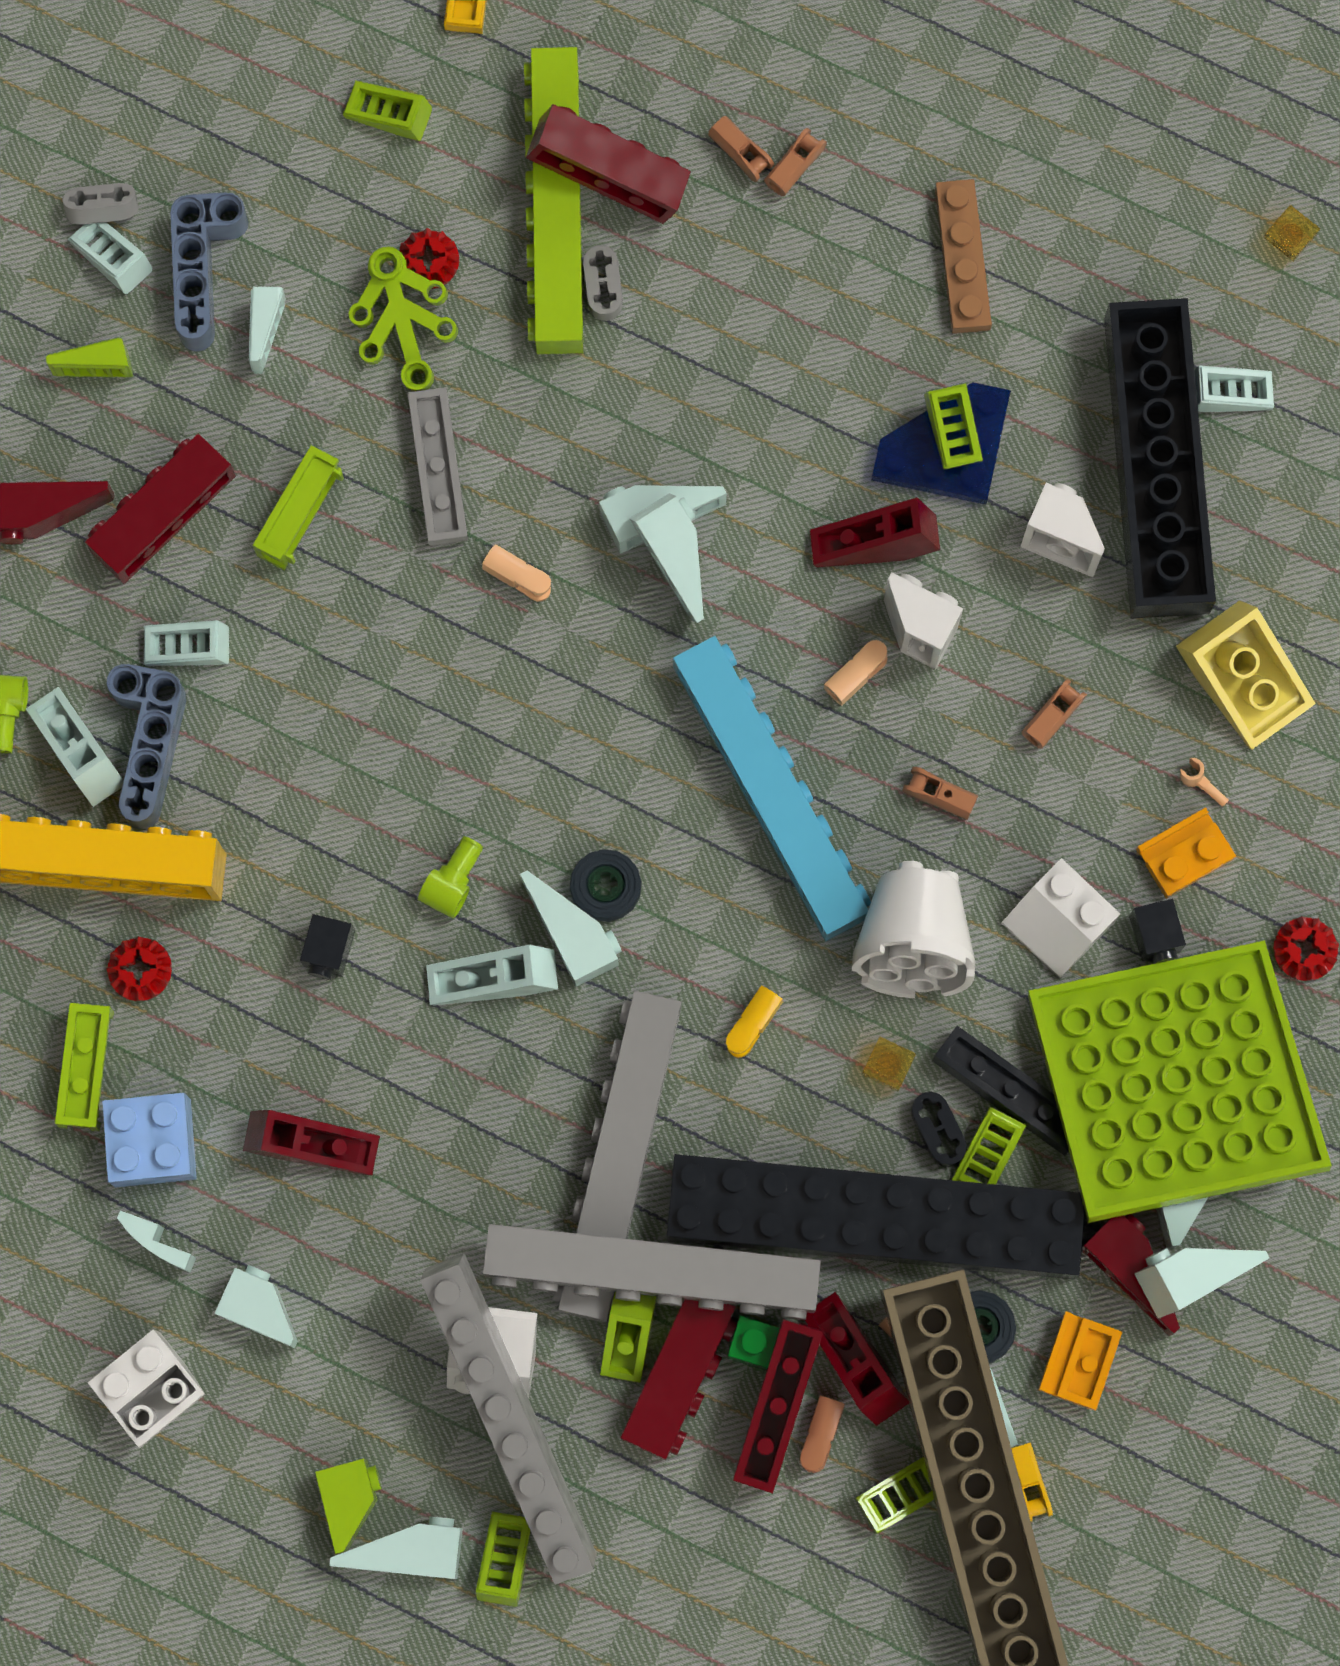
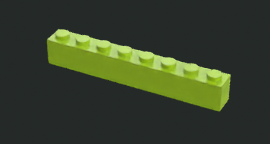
[524,47,584,354]

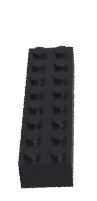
[1104,298,1216,619]

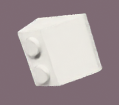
[1020,482,1105,577]
[1001,858,1120,979]
[447,1307,537,1399]

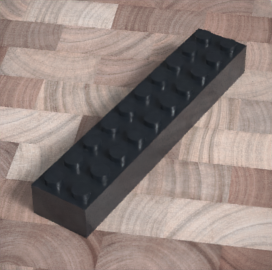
[667,1154,1084,1280]

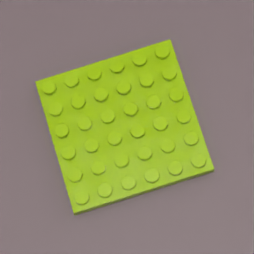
[1028,940,1332,1223]

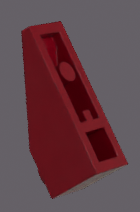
[0,481,114,545]
[810,497,940,568]
[243,1110,380,1176]
[1081,1214,1180,1336]
[805,1292,909,1426]

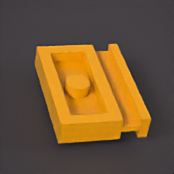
[1136,807,1236,899]
[1038,1311,1122,1411]

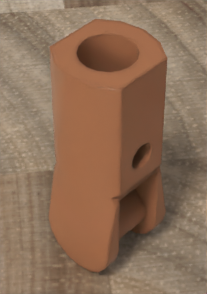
[708,116,774,182]
[764,128,827,197]
[1021,679,1087,749]
[902,767,978,820]
[800,1395,845,1473]

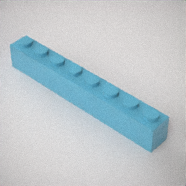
[673,636,871,942]

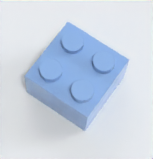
[102,1093,197,1188]

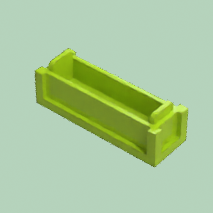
[253,445,344,570]
[55,1003,114,1132]

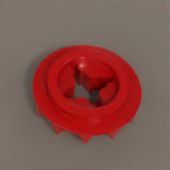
[399,228,459,289]
[1273,916,1339,981]
[106,936,172,1001]

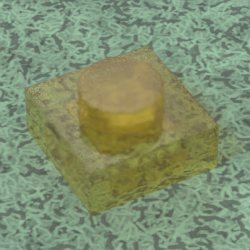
[1264,205,1321,262]
[862,1036,916,1092]

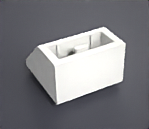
[884,572,963,670]
[88,1329,205,1448]

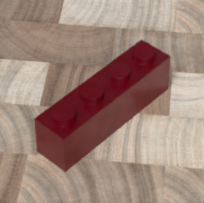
[526,104,691,224]
[85,433,236,584]
[621,1299,739,1461]
[733,1318,823,1494]

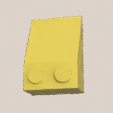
[1176,600,1316,749]

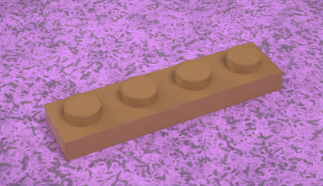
[935,179,992,334]

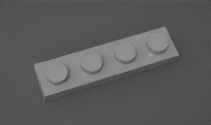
[408,387,468,546]

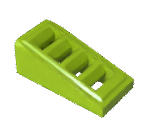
[343,80,432,141]
[45,337,134,377]
[924,383,983,469]
[952,1107,1026,1184]
[855,1457,934,1534]
[476,1511,531,1607]

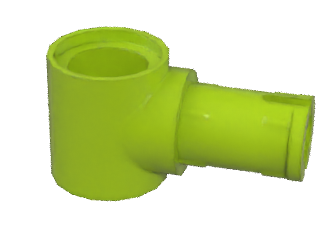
[0,675,29,754]
[417,836,483,919]

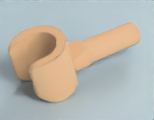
[1180,758,1229,807]

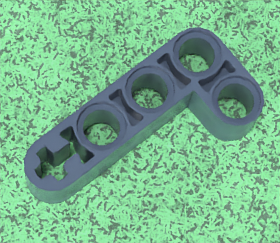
[170,192,249,352]
[107,664,186,829]

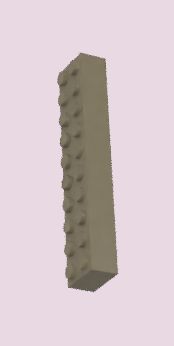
[880,1269,1069,1666]

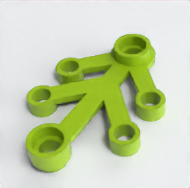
[348,247,458,392]

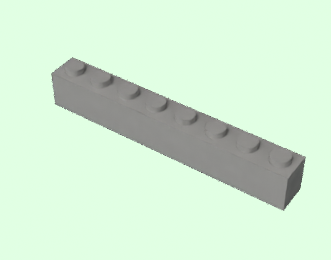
[553,991,682,1324]
[483,1224,821,1320]
[420,1253,597,1585]

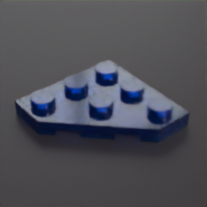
[871,382,1011,505]

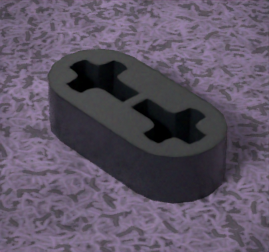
[911,1092,967,1167]

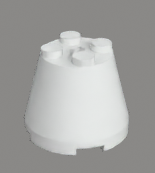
[852,861,975,998]

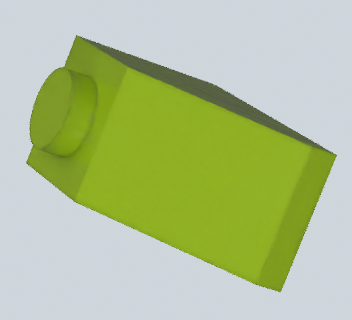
[600,1292,656,1383]
[315,1458,382,1554]

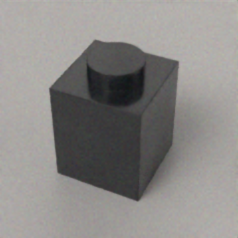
[1129,898,1186,964]
[300,914,355,980]

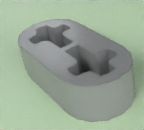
[62,183,139,224]
[583,245,623,321]

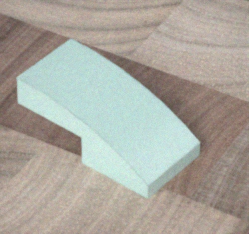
[117,1210,196,1273]

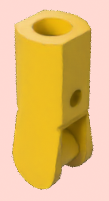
[726,985,783,1058]
[1011,1443,1053,1522]

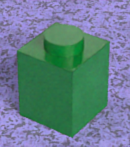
[727,1316,780,1371]

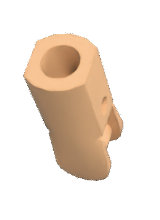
[482,544,551,602]
[824,640,888,706]

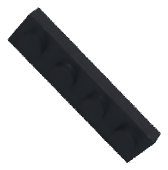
[932,1026,1069,1156]

